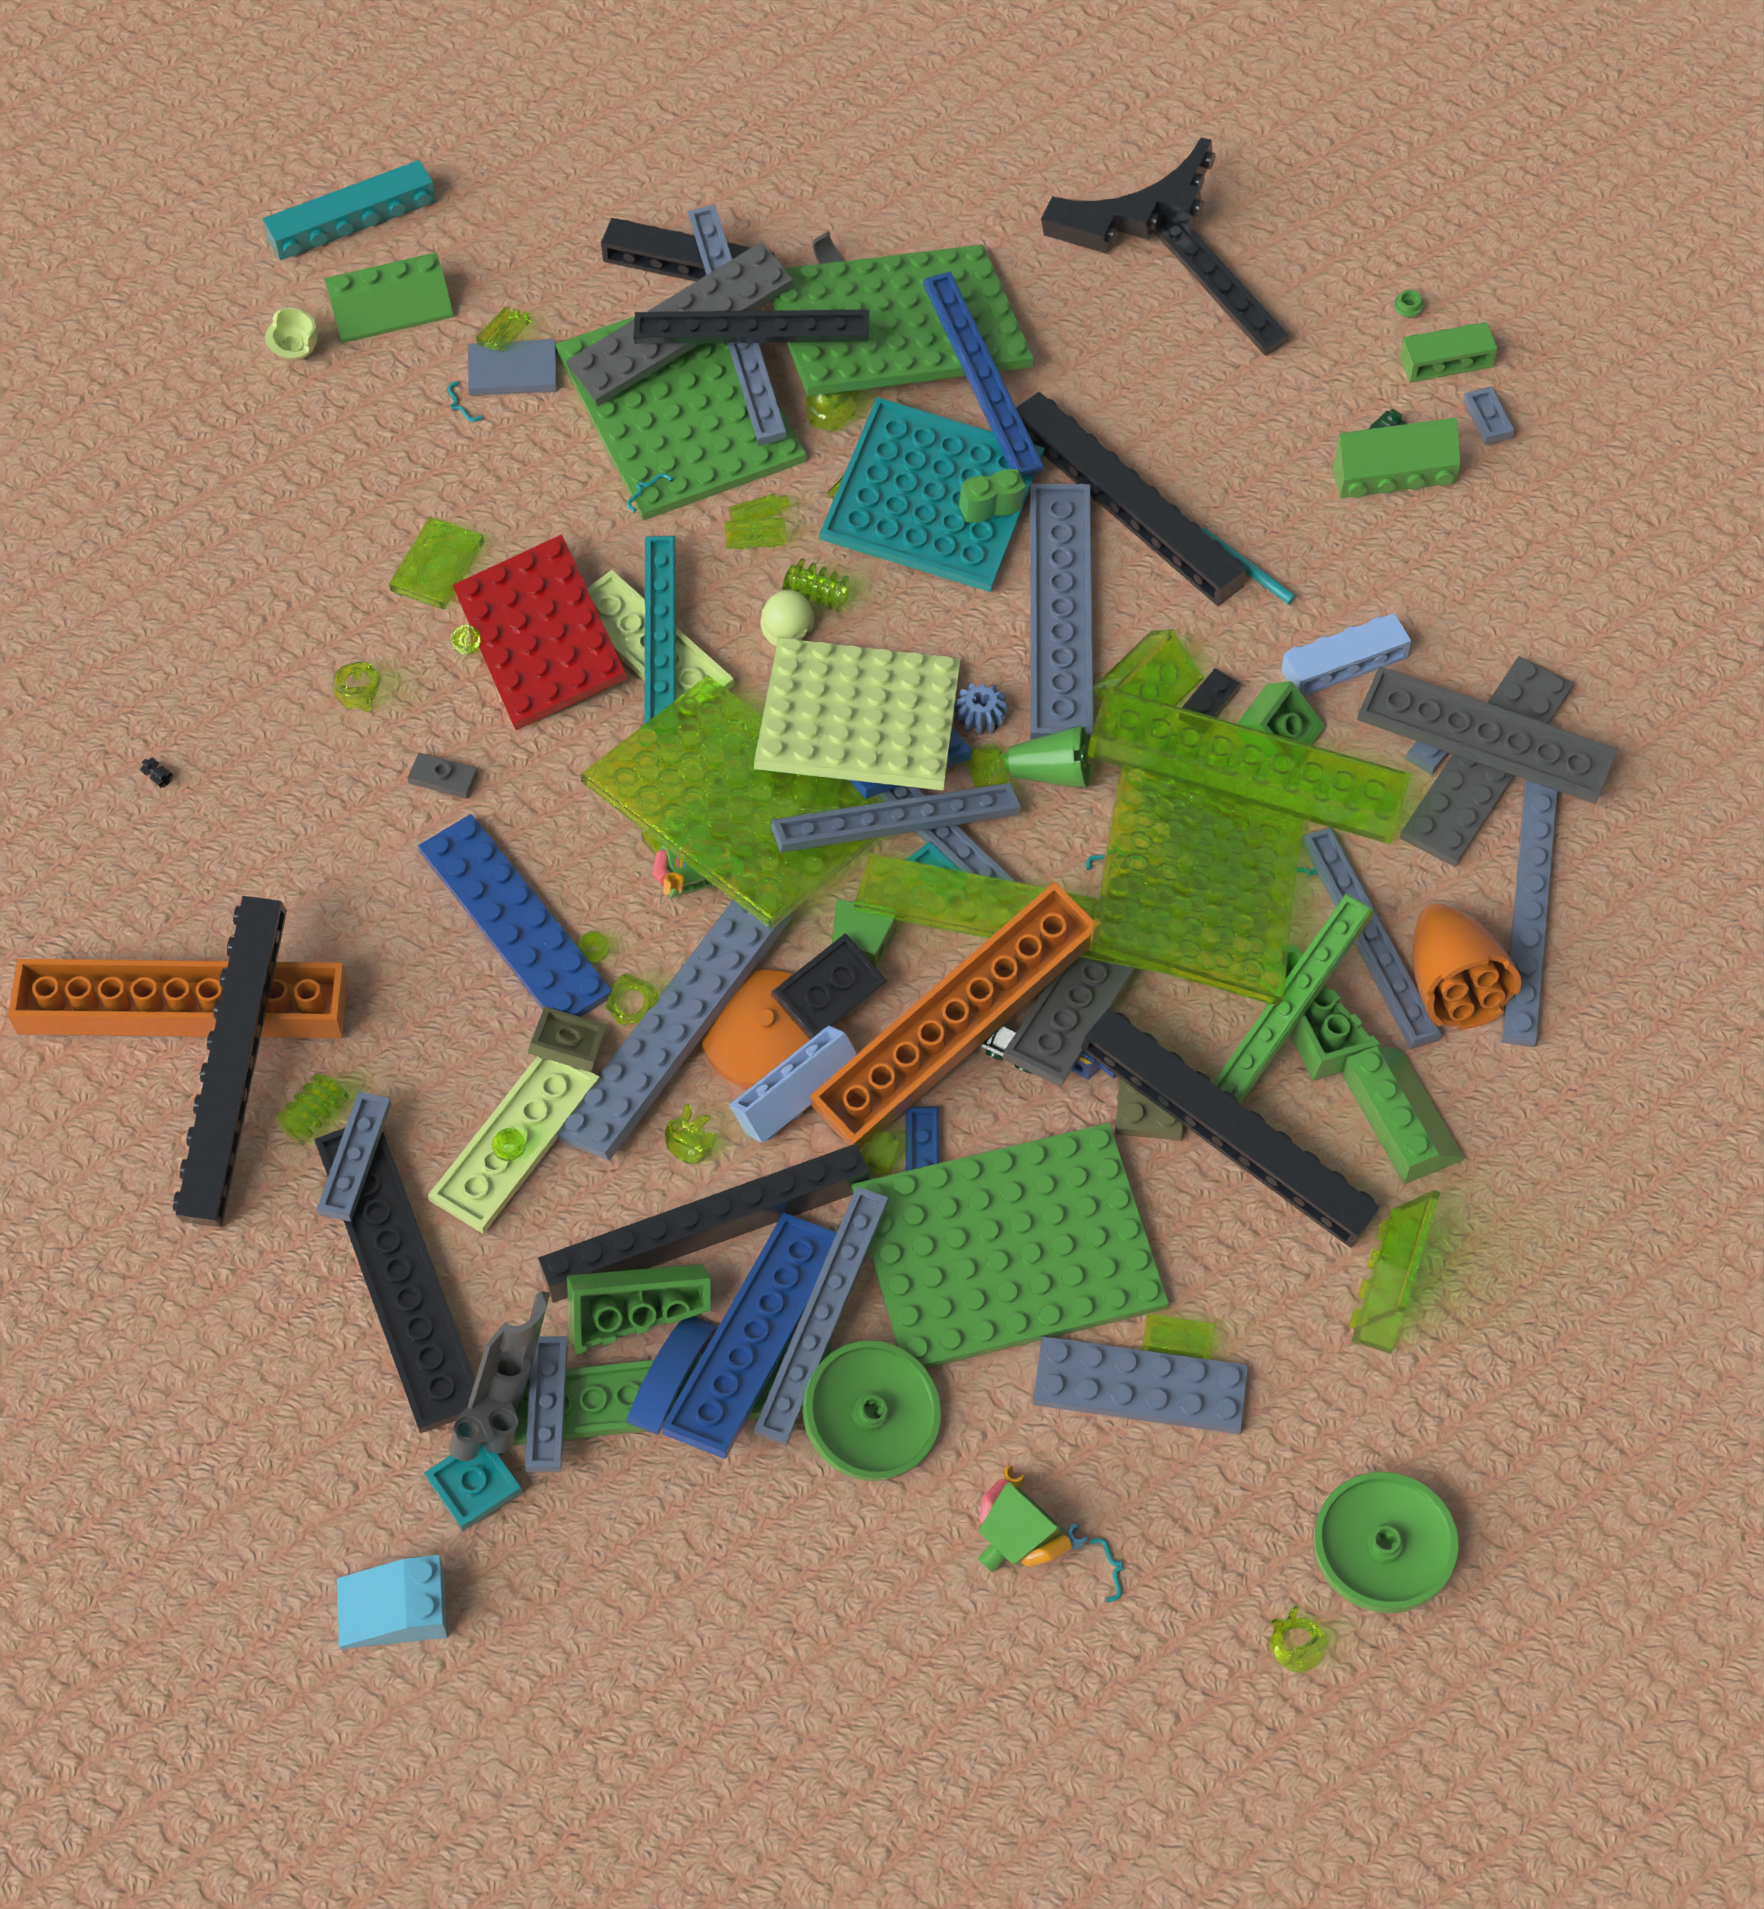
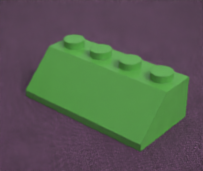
[324,252,454,343]
[1332,418,1460,498]
[1343,1046,1464,1184]

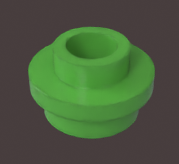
[1394,290,1424,317]

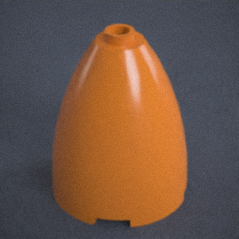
[1412,903,1521,1031]

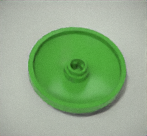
[803,1340,941,1481]
[1314,1472,1458,1613]

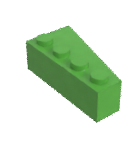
[1258,945,1380,1081]
[567,1264,711,1355]

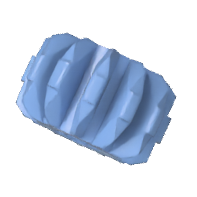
[955,681,1008,735]

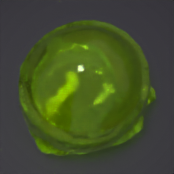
[805,390,858,431]

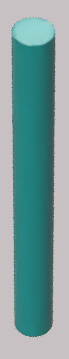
[1202,527,1296,605]

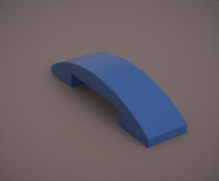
[627,1316,718,1435]

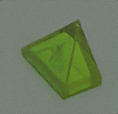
[966,743,1008,788]

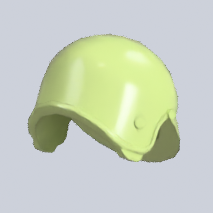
[264,307,318,360]
[760,590,815,646]

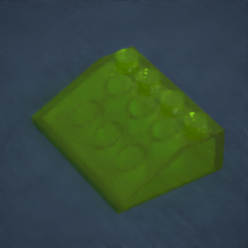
[1348,1190,1441,1354]

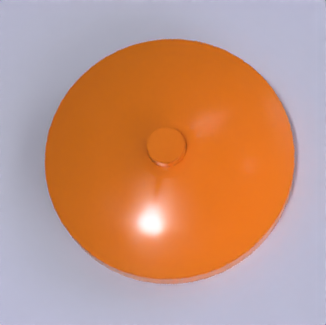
[701,969,810,1089]

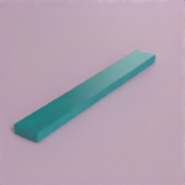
[644,535,676,746]

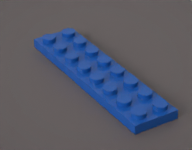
[418,814,613,1017]
[661,1213,837,1460]

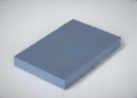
[468,339,557,396]

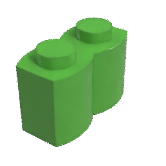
[959,469,1026,523]

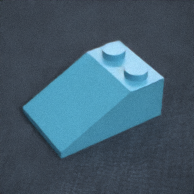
[337,1555,448,1649]

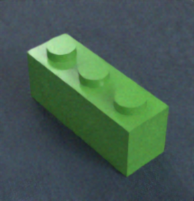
[1399,322,1497,383]

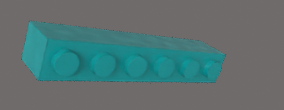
[263,159,436,260]

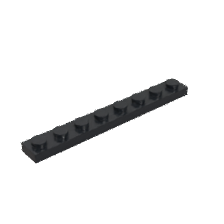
[1153,218,1289,356]
[633,310,870,344]

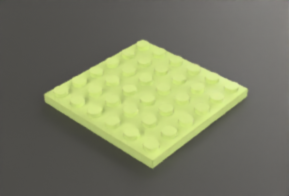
[754,638,961,790]

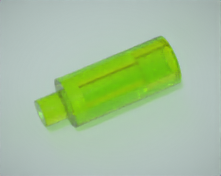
[728,493,789,527]

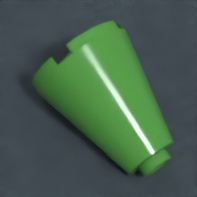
[1003,726,1091,789]

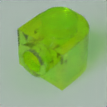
[861,1130,900,1176]

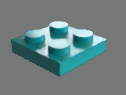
[424,1445,522,1532]

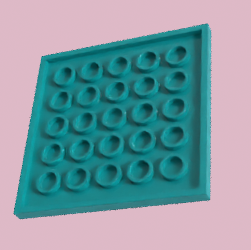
[819,397,1045,592]

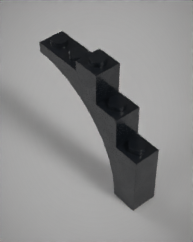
[1041,137,1216,253]

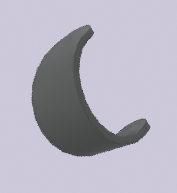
[813,230,843,264]

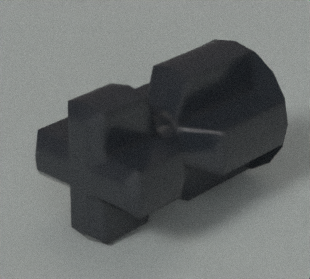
[140,757,173,788]

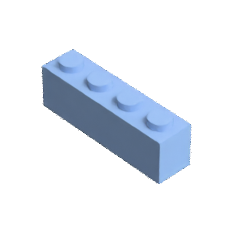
[1281,613,1411,696]
[729,1026,857,1143]

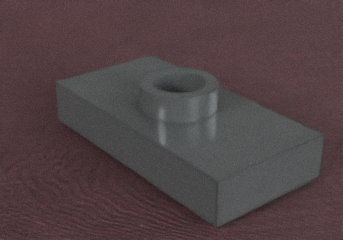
[407,753,478,799]

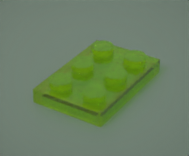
[389,517,484,610]

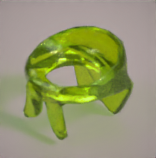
[333,662,381,712]
[605,973,660,1026]
[664,1104,716,1165]
[1269,1605,1328,1673]

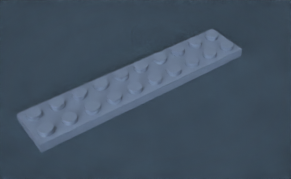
[1030,484,1093,741]
[558,891,793,1161]

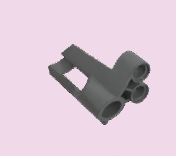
[449,1291,550,1461]

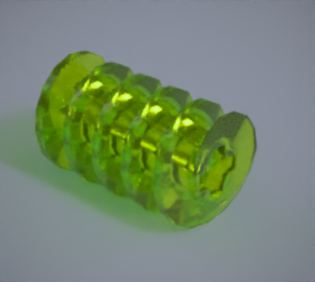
[782,558,850,613]
[275,1073,349,1145]

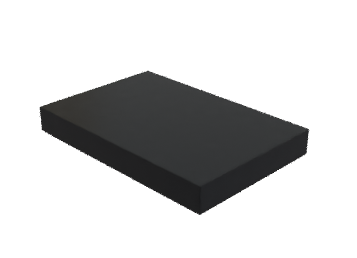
[771,933,888,1040]

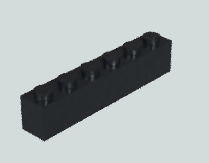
[601,217,775,282]

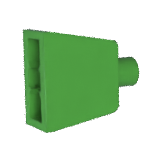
[832,899,897,968]

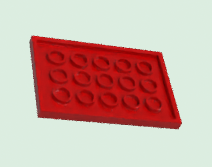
[452,534,628,730]

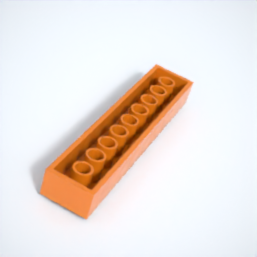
[809,881,1100,1150]
[8,958,348,1038]

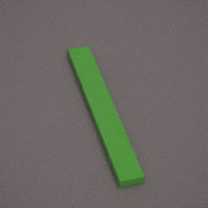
[1212,894,1375,1104]

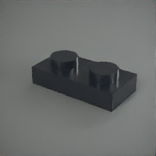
[1179,668,1240,731]

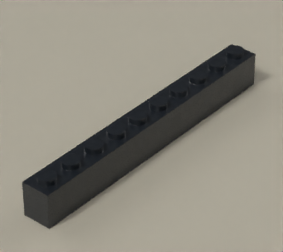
[1016,391,1246,606]
[173,896,287,1228]
[1081,1008,1380,1248]
[538,1143,869,1303]

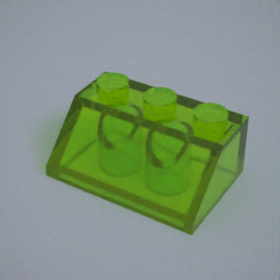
[1092,629,1203,736]

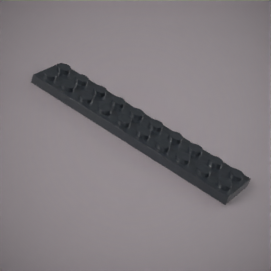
[314,1128,475,1434]

